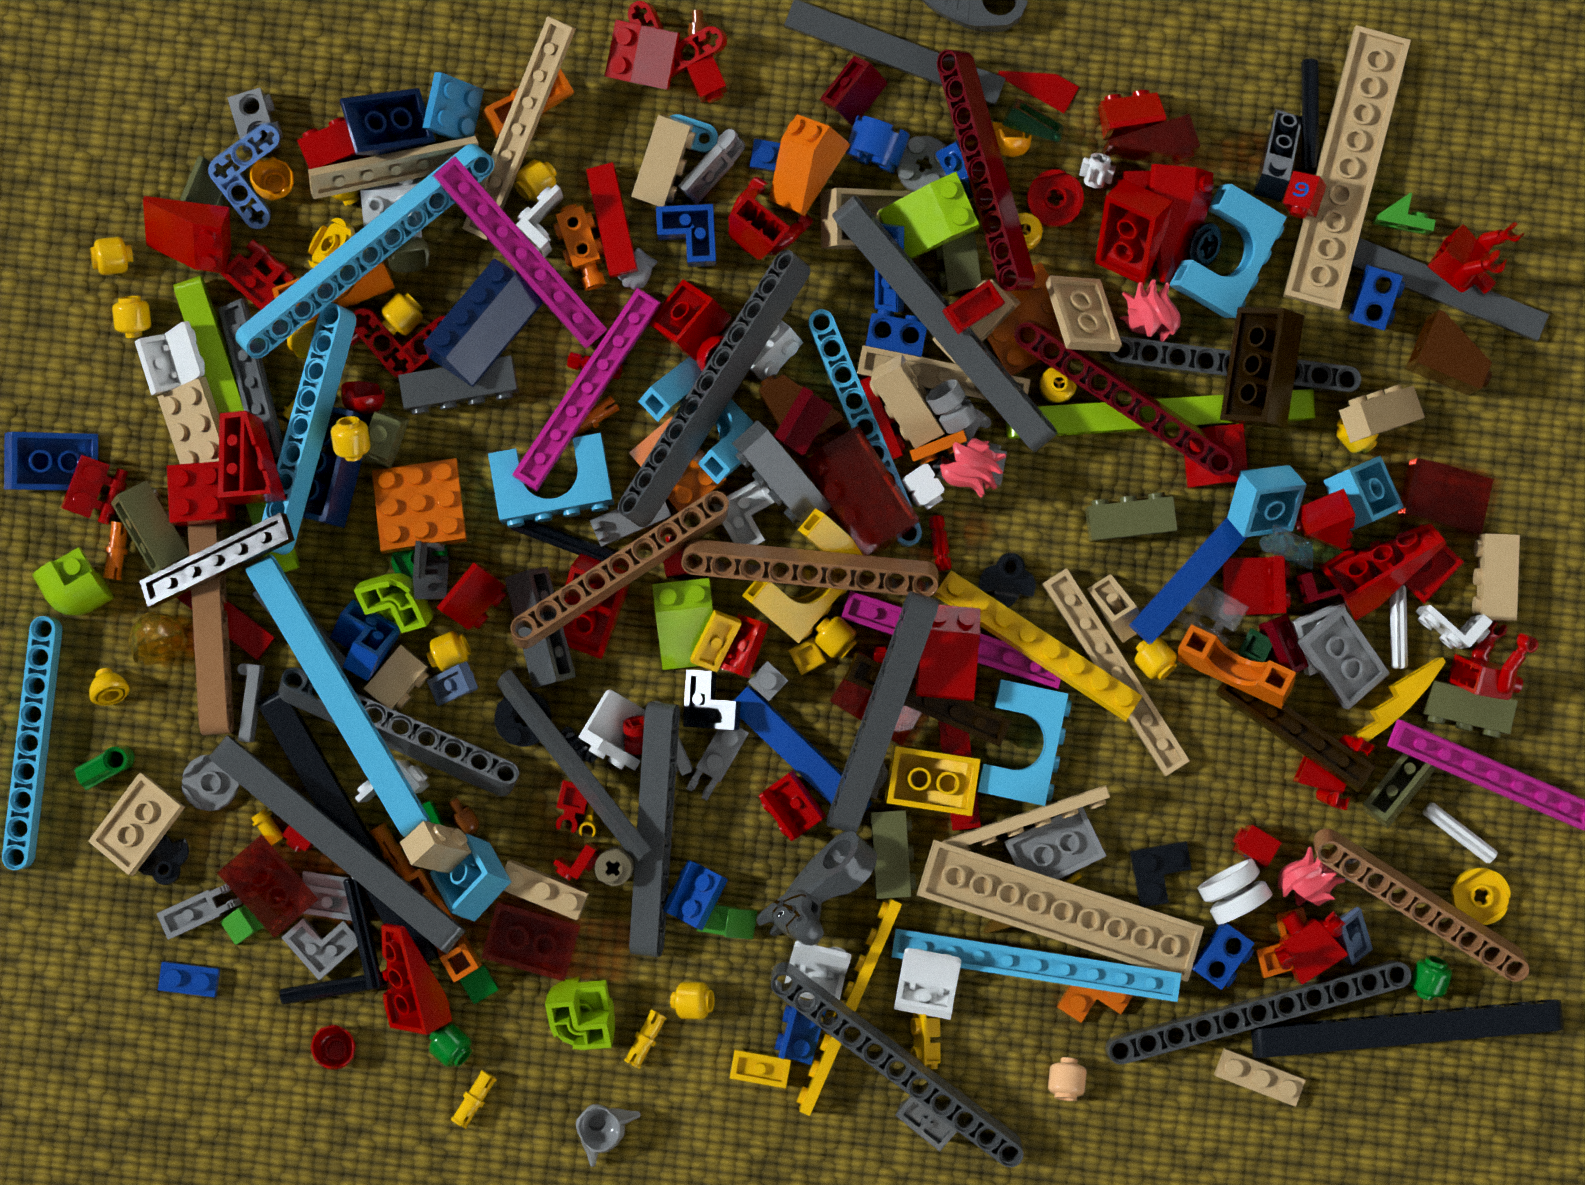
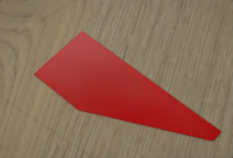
[997,71,1079,113]

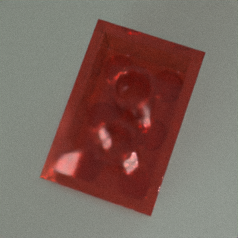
[481,900,583,982]

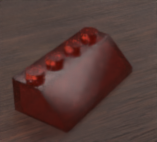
[804,426,921,556]

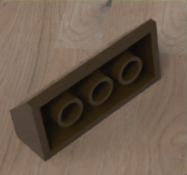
[1220,307,1304,428]

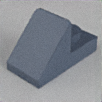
[427,661,478,707]
[1333,907,1373,966]

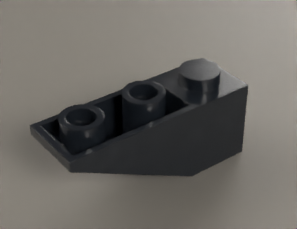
[1253,110,1302,202]

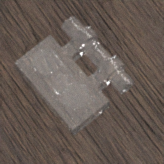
[1175,582,1249,646]

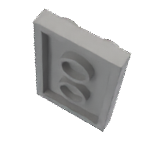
[1297,606,1390,709]
[1004,807,1106,880]

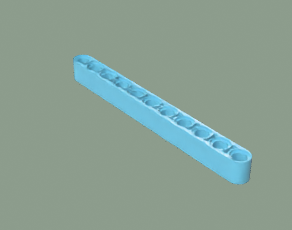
[236,144,494,359]
[246,553,431,837]

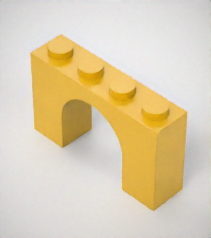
[742,508,872,643]

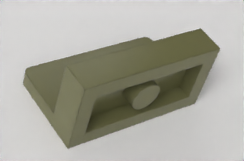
[180,155,227,206]

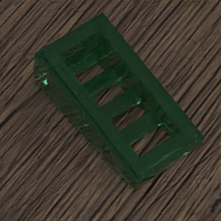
[1002,98,1064,142]

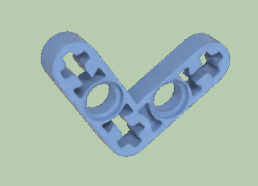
[208,123,281,229]

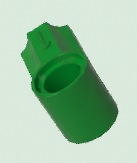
[74,745,135,790]

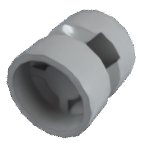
[926,379,978,434]

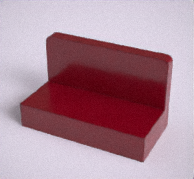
[819,56,887,126]
[774,386,832,455]
[1292,572,1342,604]
[1258,614,1309,673]

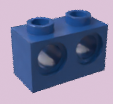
[1348,264,1405,331]
[865,310,927,357]
[1192,923,1255,990]

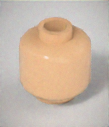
[1048,1057,1087,1101]

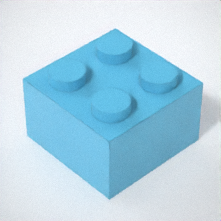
[1323,455,1404,531]
[1227,465,1307,537]
[430,833,511,922]

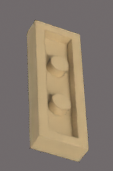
[1214,1048,1306,1107]

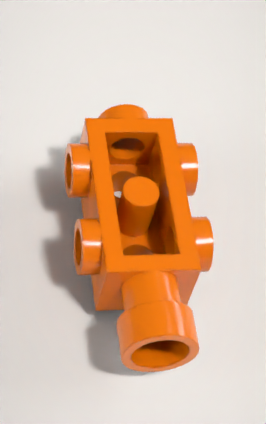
[553,204,606,291]

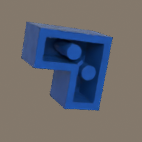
[656,204,716,267]
[330,600,401,681]

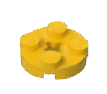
[308,218,356,271]
[1450,867,1511,925]

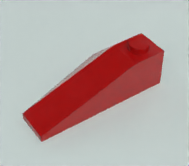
[1149,164,1214,284]
[1294,488,1356,551]
[1320,523,1447,621]
[381,923,452,1035]

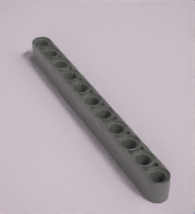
[832,195,1058,452]
[618,249,811,527]
[209,735,466,954]
[1105,960,1411,1065]
[771,962,1023,1167]

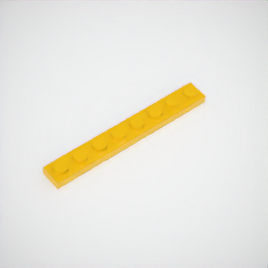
[934,570,1142,722]
[796,898,902,1116]

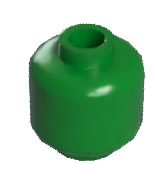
[1410,955,1452,1000]
[429,1024,472,1067]

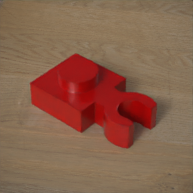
[556,780,587,833]

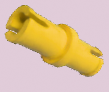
[624,1009,667,1069]
[451,1070,497,1129]

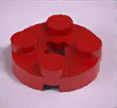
[1026,169,1084,228]

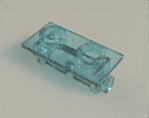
[1259,525,1313,569]

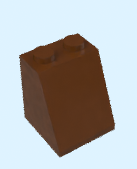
[1405,310,1492,395]
[758,374,843,453]

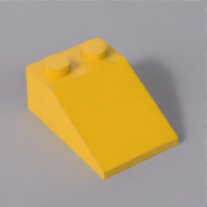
[884,745,981,816]

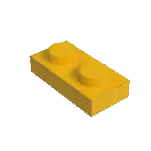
[690,610,742,672]
[730,1049,791,1088]

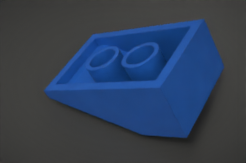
[4,432,98,491]

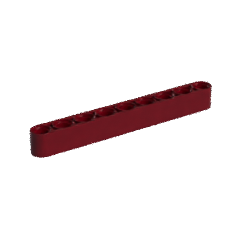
[937,49,1035,291]
[1014,320,1235,476]

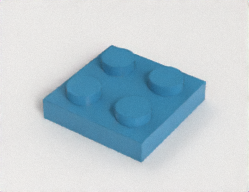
[422,72,484,140]

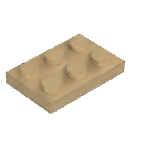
[1045,275,1122,352]
[157,377,220,464]
[88,772,185,876]

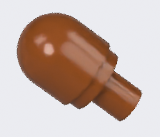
[687,10,711,49]
[448,797,479,835]

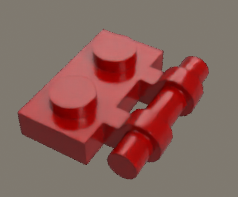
[220,239,296,310]
[61,454,128,525]

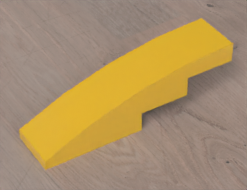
[1351,657,1446,742]

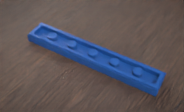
[1129,516,1247,645]
[734,685,873,811]

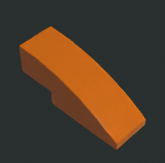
[482,68,574,139]

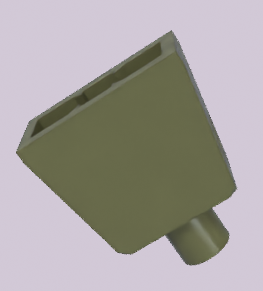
[362,409,410,468]

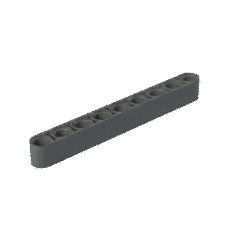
[1106,337,1361,395]
[827,591,939,833]
[278,667,519,796]
[629,702,680,957]

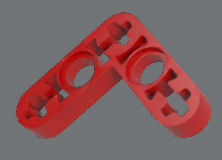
[628,1,727,78]
[353,308,445,378]

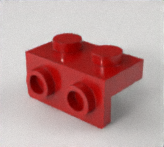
[758,770,826,841]
[553,841,600,881]

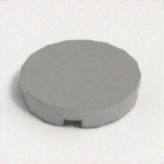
[182,754,240,811]

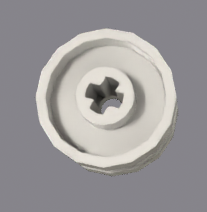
[1197,859,1273,925]

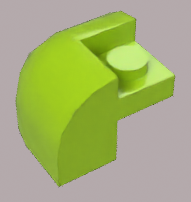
[32,547,114,616]
[354,573,434,633]
[545,976,615,1050]

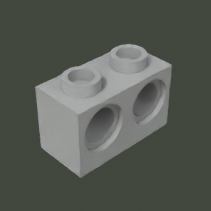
[227,88,283,157]

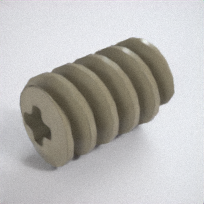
[595,846,635,886]

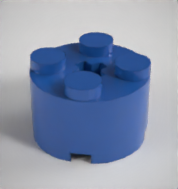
[846,115,910,173]

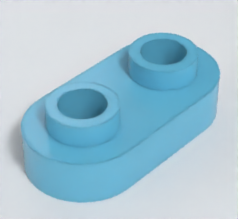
[670,114,718,153]

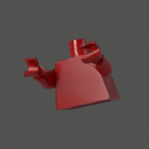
[728,177,813,260]
[1427,222,1524,294]
[1447,621,1539,700]
[1293,735,1375,810]
[1274,911,1348,985]

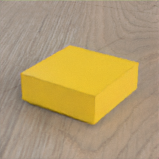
[788,637,826,676]

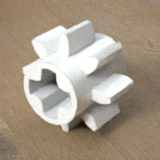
[1079,153,1116,188]

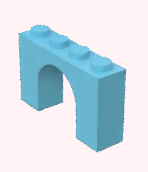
[1170,184,1287,318]
[638,356,754,484]
[488,433,614,528]
[976,679,1072,806]

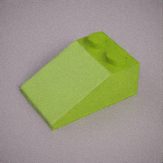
[878,172,980,259]
[652,578,713,670]

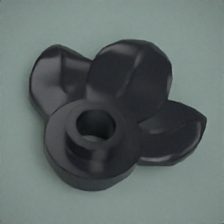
[978,553,1036,608]
[138,834,189,885]

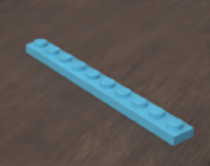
[892,929,1182,1002]

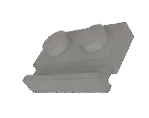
[296,871,352,921]

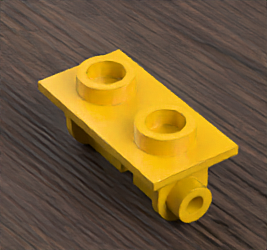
[910,1013,941,1069]

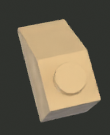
[1087,574,1140,643]

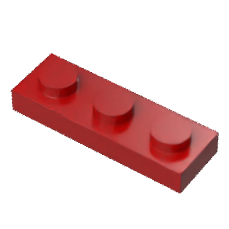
[860,377,906,461]

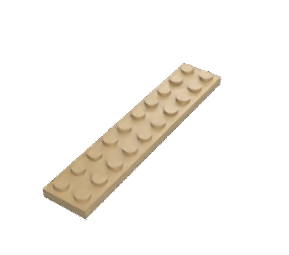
[1283,25,1411,311]
[917,840,1204,982]

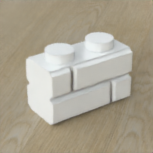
[902,464,945,510]

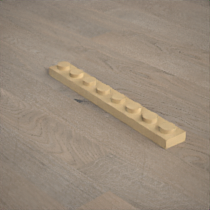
[462,16,576,240]
[1042,568,1190,776]

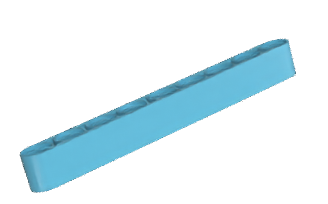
[262,303,356,555]
[808,309,922,547]
[2,616,63,870]

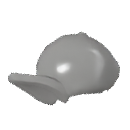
[576,1104,641,1167]

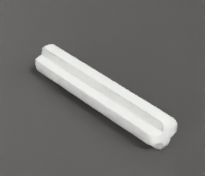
[1390,585,1408,669]
[1423,802,1498,863]

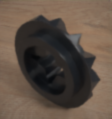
[1185,222,1222,267]
[560,726,598,764]

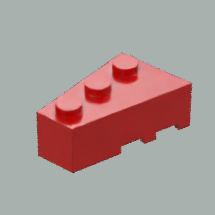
[218,411,287,505]

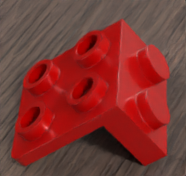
[1222,556,1291,615]

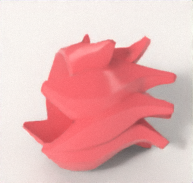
[1119,279,1181,342]
[940,438,1006,497]
[1278,847,1345,906]

